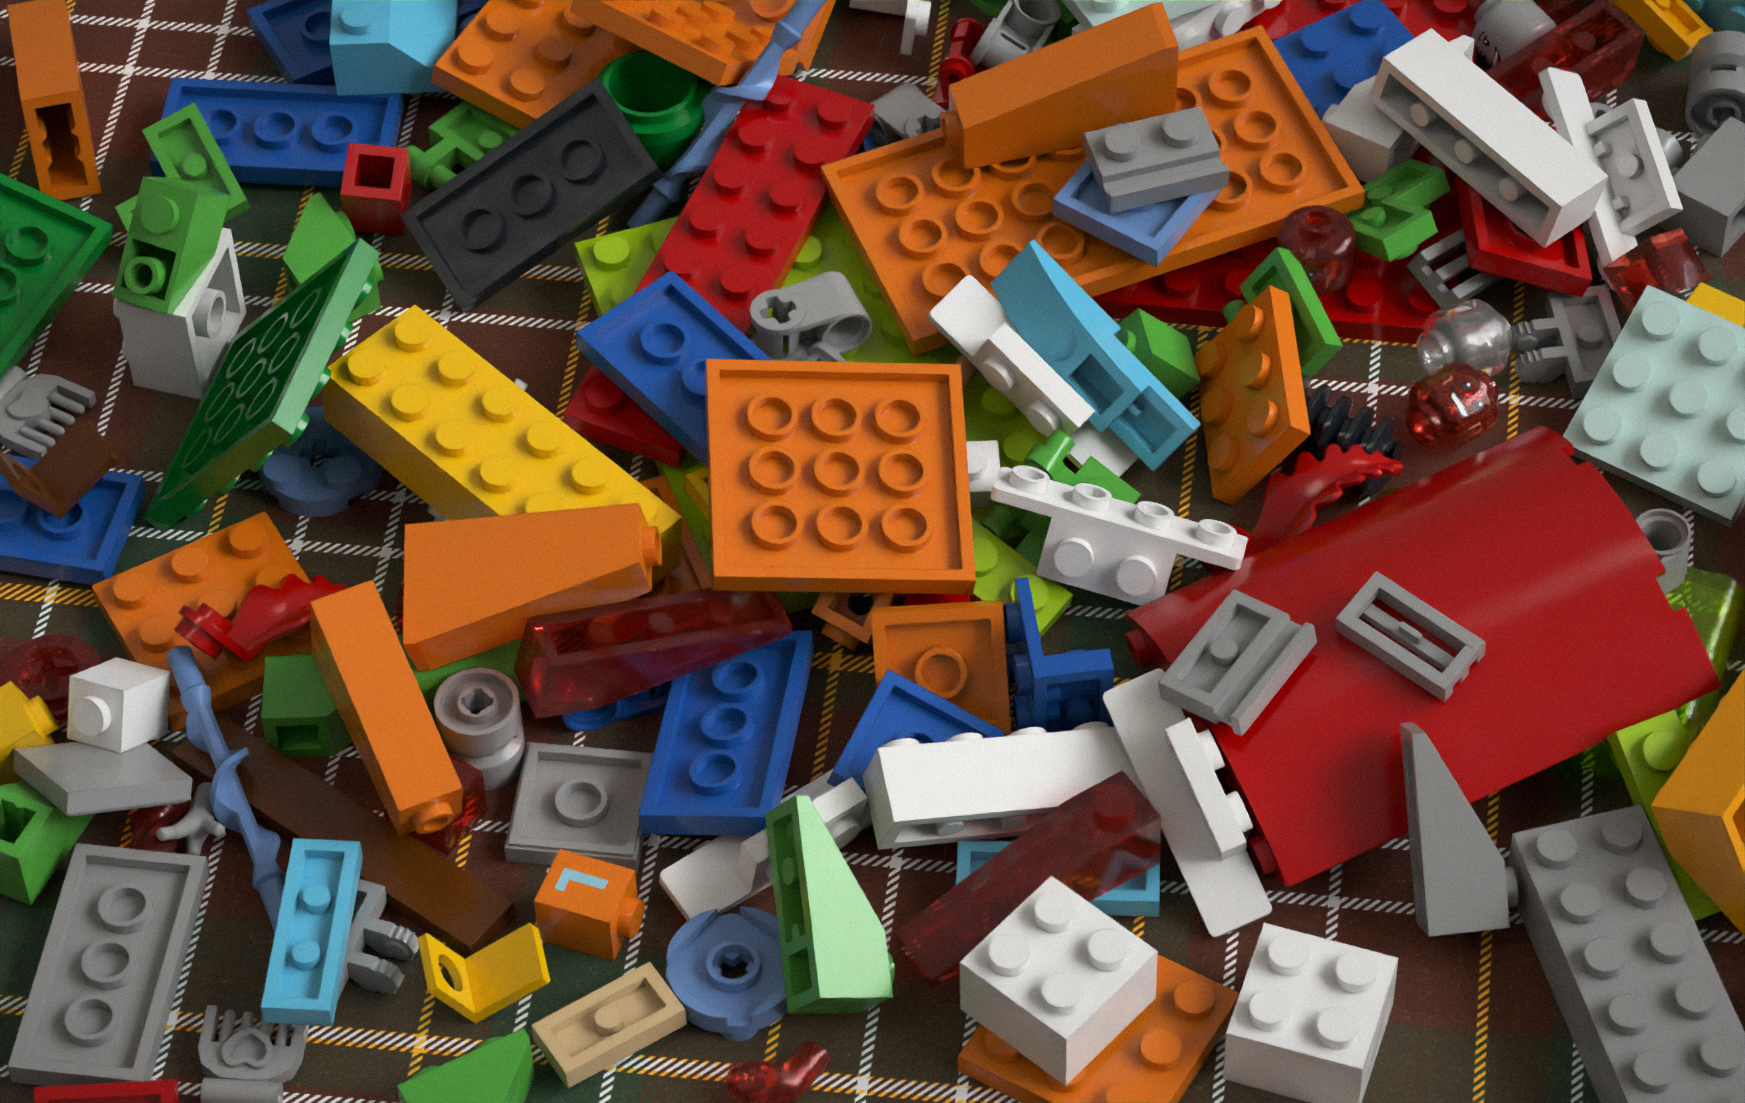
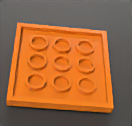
[704,359,976,595]

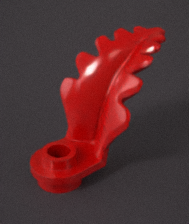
[1198,444,1404,573]
[174,574,349,663]

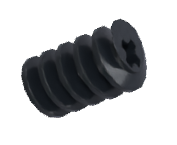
[1293,374,1403,495]

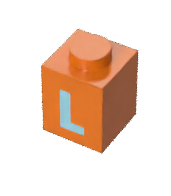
[534,849,645,962]

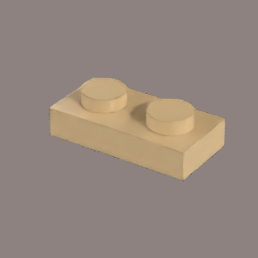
[531,962,687,1088]

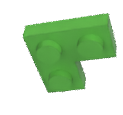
[115,102,251,232]
[1317,158,1451,262]

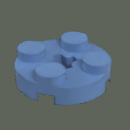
[258,406,383,517]
[666,907,788,1042]

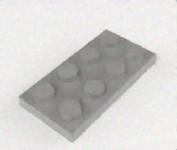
[7,843,210,1086]

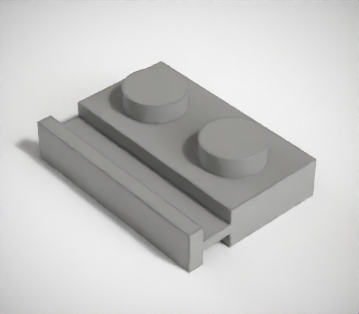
[1083,106,1229,214]
[1158,589,1317,736]

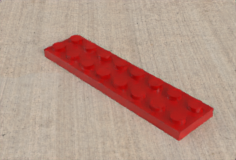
[563,74,875,468]

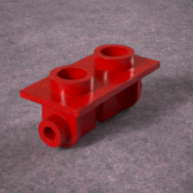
[932,18,988,108]

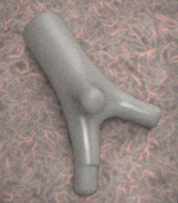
[156,782,225,856]

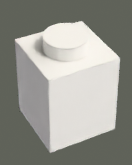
[67,657,170,753]

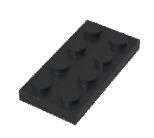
[400,77,664,314]

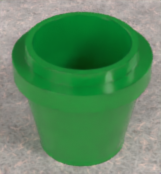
[597,50,711,187]

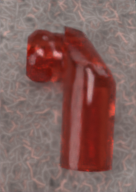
[130,791,194,853]
[726,1041,831,1103]

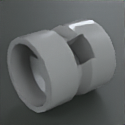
[1685,30,1745,137]
[434,667,526,791]

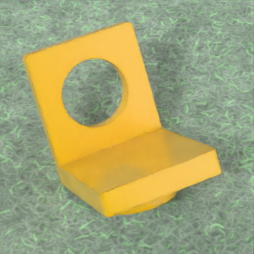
[418,923,550,1024]

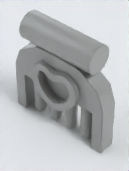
[0,365,97,460]
[198,1005,309,1103]

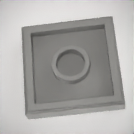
[13,741,192,817]
[504,742,654,874]

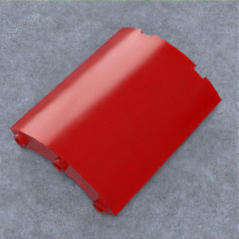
[1124,425,1722,888]

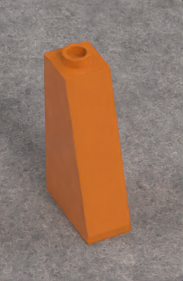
[7,0,102,201]
[940,2,1179,170]
[403,503,662,672]
[310,580,463,836]

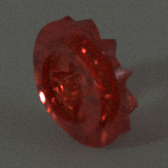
[0,634,101,723]

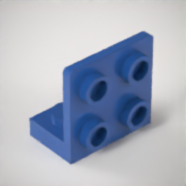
[1004,577,1114,733]

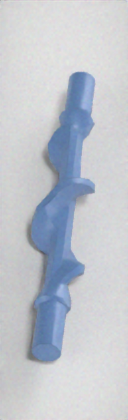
[626,0,827,228]
[166,645,286,932]

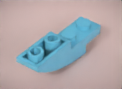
[990,239,1201,471]

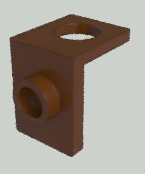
[0,417,119,519]

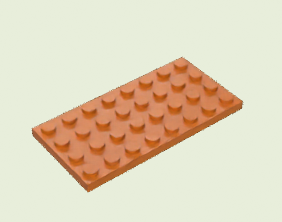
[820,25,1365,356]

